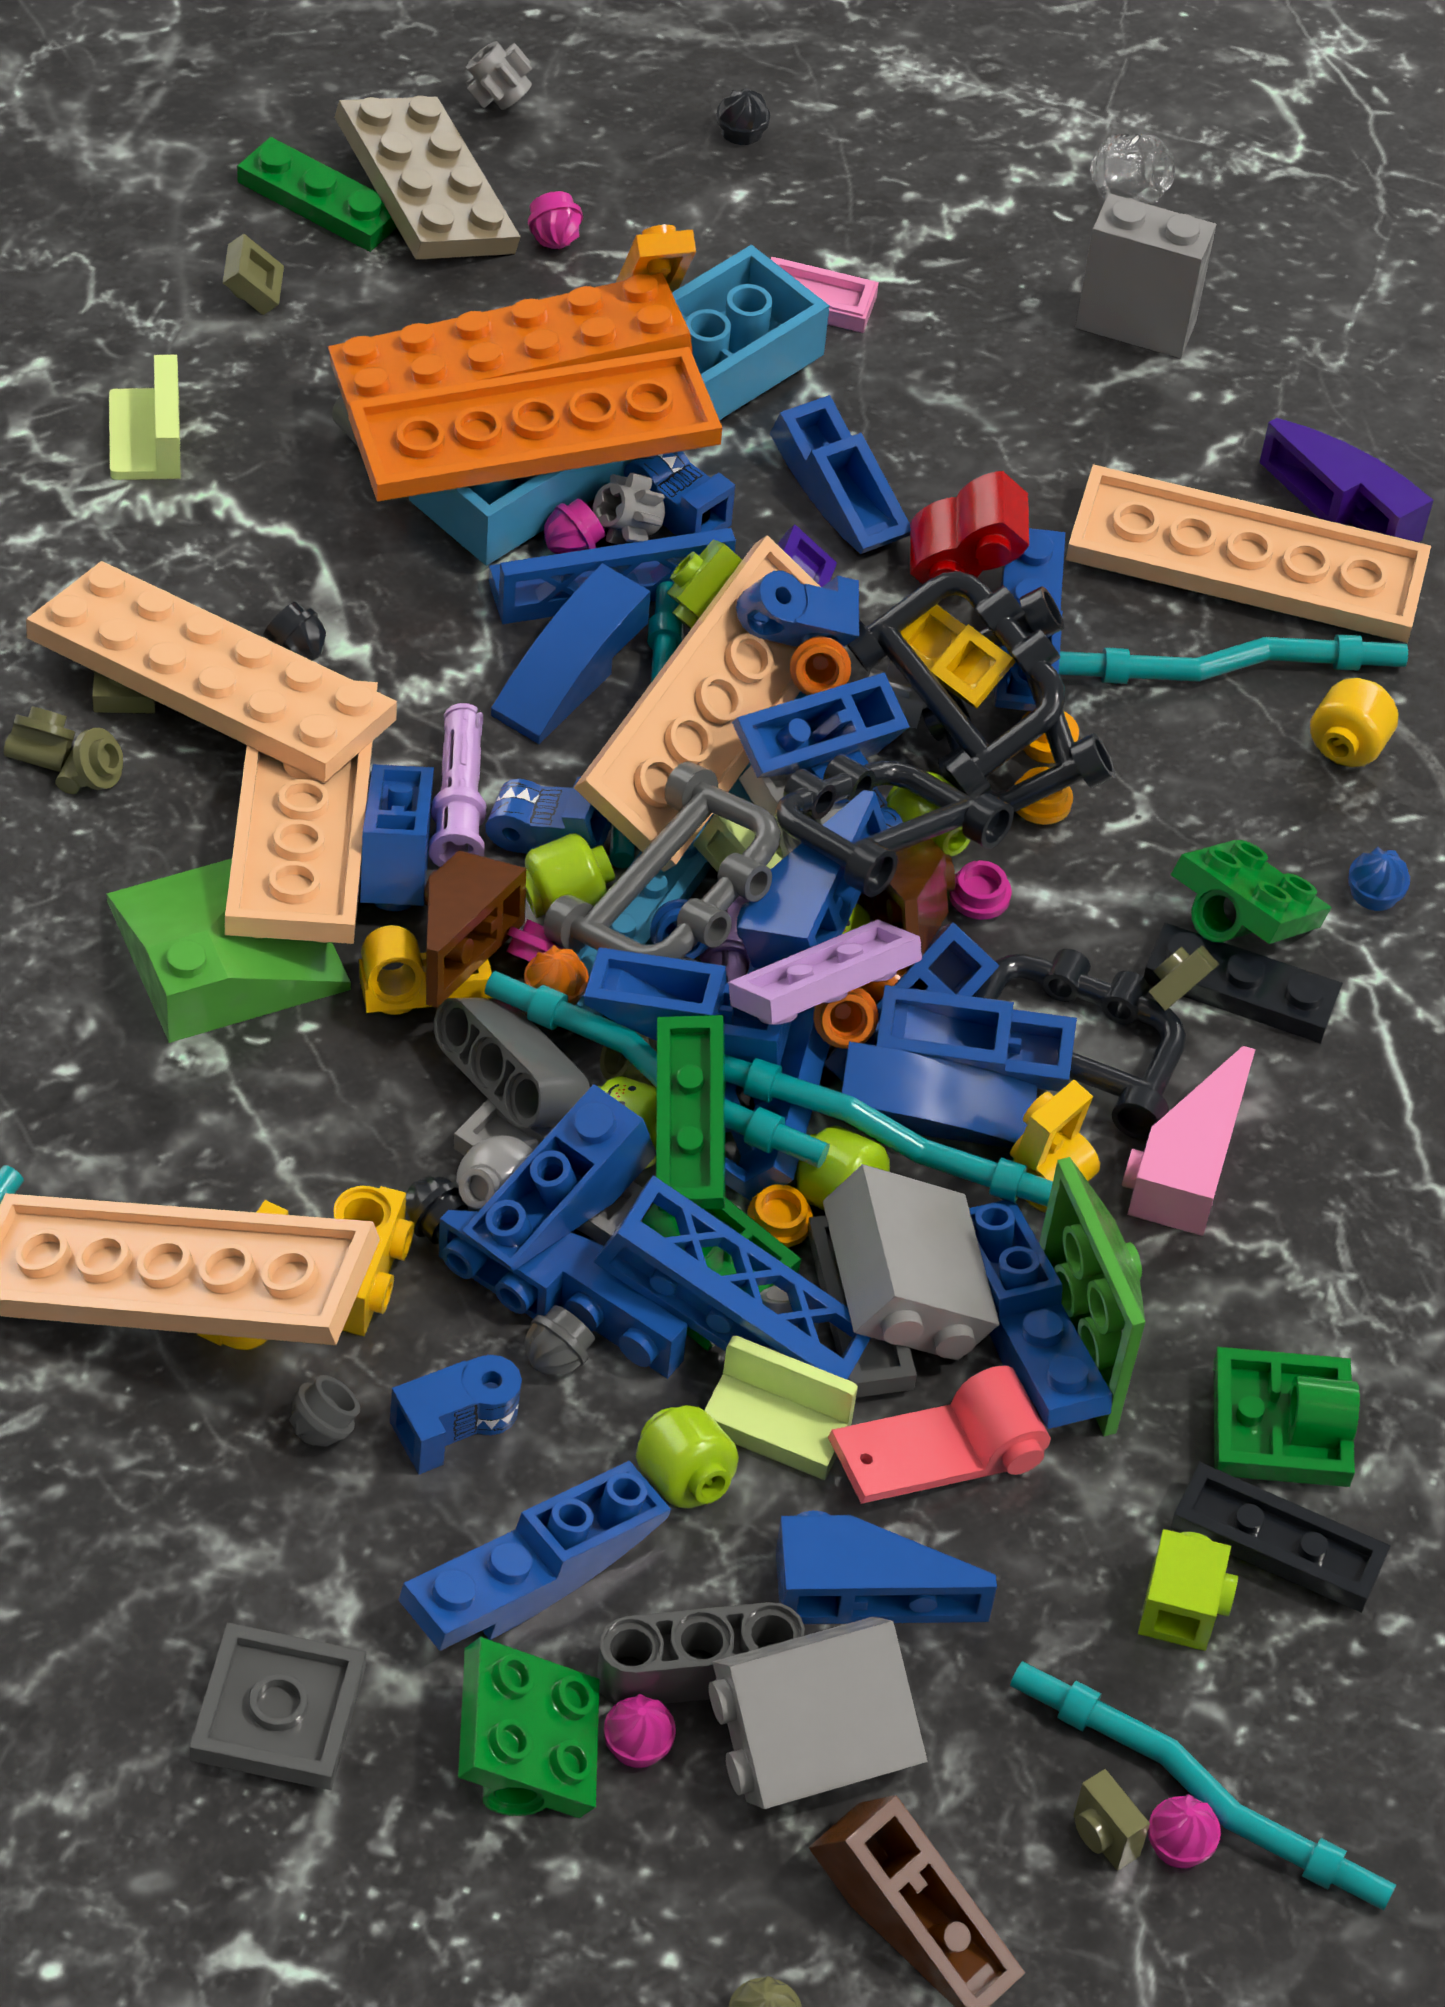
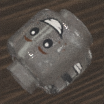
[1091,134,1175,205]

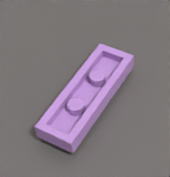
[728,920,922,1025]

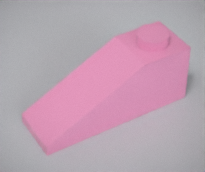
[1122,1046,1255,1236]

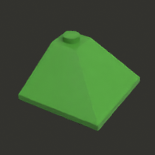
[107,858,351,1043]
[1039,1157,1145,1436]

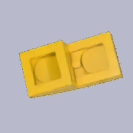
[900,605,1016,709]

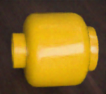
[1310,678,1398,767]

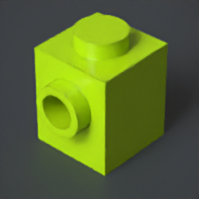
[667,539,742,630]
[1138,1529,1238,1651]

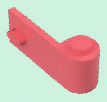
[828,1366,1051,1504]

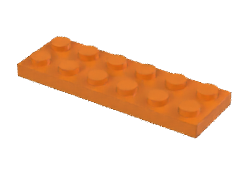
[328,272,692,415]
[349,347,722,502]

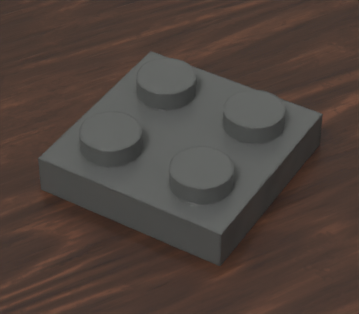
[189,1622,366,1790]

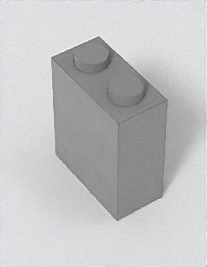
[1075,193,1217,358]
[823,1164,1000,1360]
[709,1617,928,1809]

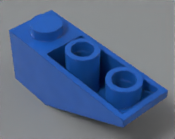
[462,1084,656,1271]

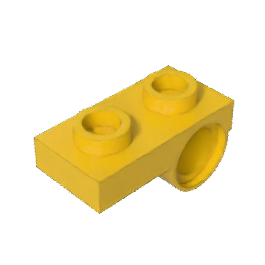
[359,925,493,1015]
[1010,1080,1100,1213]
[334,1186,414,1336]

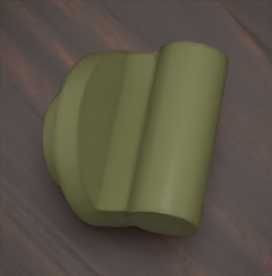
[4,706,76,772]
[56,728,123,794]

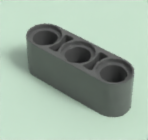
[434,998,590,1128]
[597,1602,805,1704]

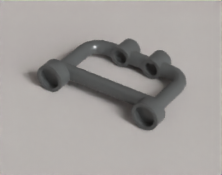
[543,761,781,959]

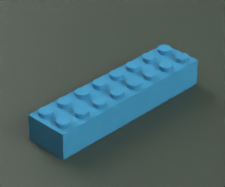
[409,245,830,566]

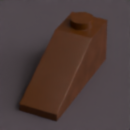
[859,839,955,956]
[424,850,527,1008]
[808,1795,1025,2007]

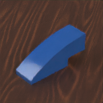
[770,395,910,554]
[491,563,651,744]
[584,947,791,1065]
[876,985,1077,1092]
[841,1041,1038,1148]

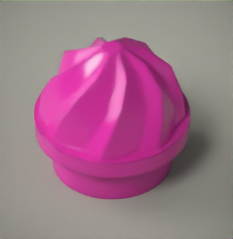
[528,191,583,249]
[544,498,605,554]
[604,1694,676,1768]
[1148,1794,1221,1868]

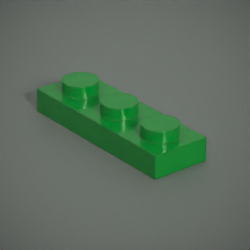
[237,137,397,252]
[656,1015,725,1210]

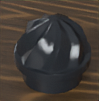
[716,88,770,145]
[263,601,326,661]
[406,1176,468,1244]

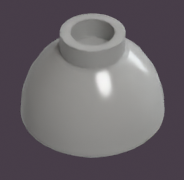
[456,1135,533,1212]

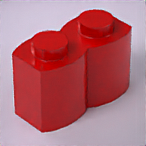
[910,471,1029,584]

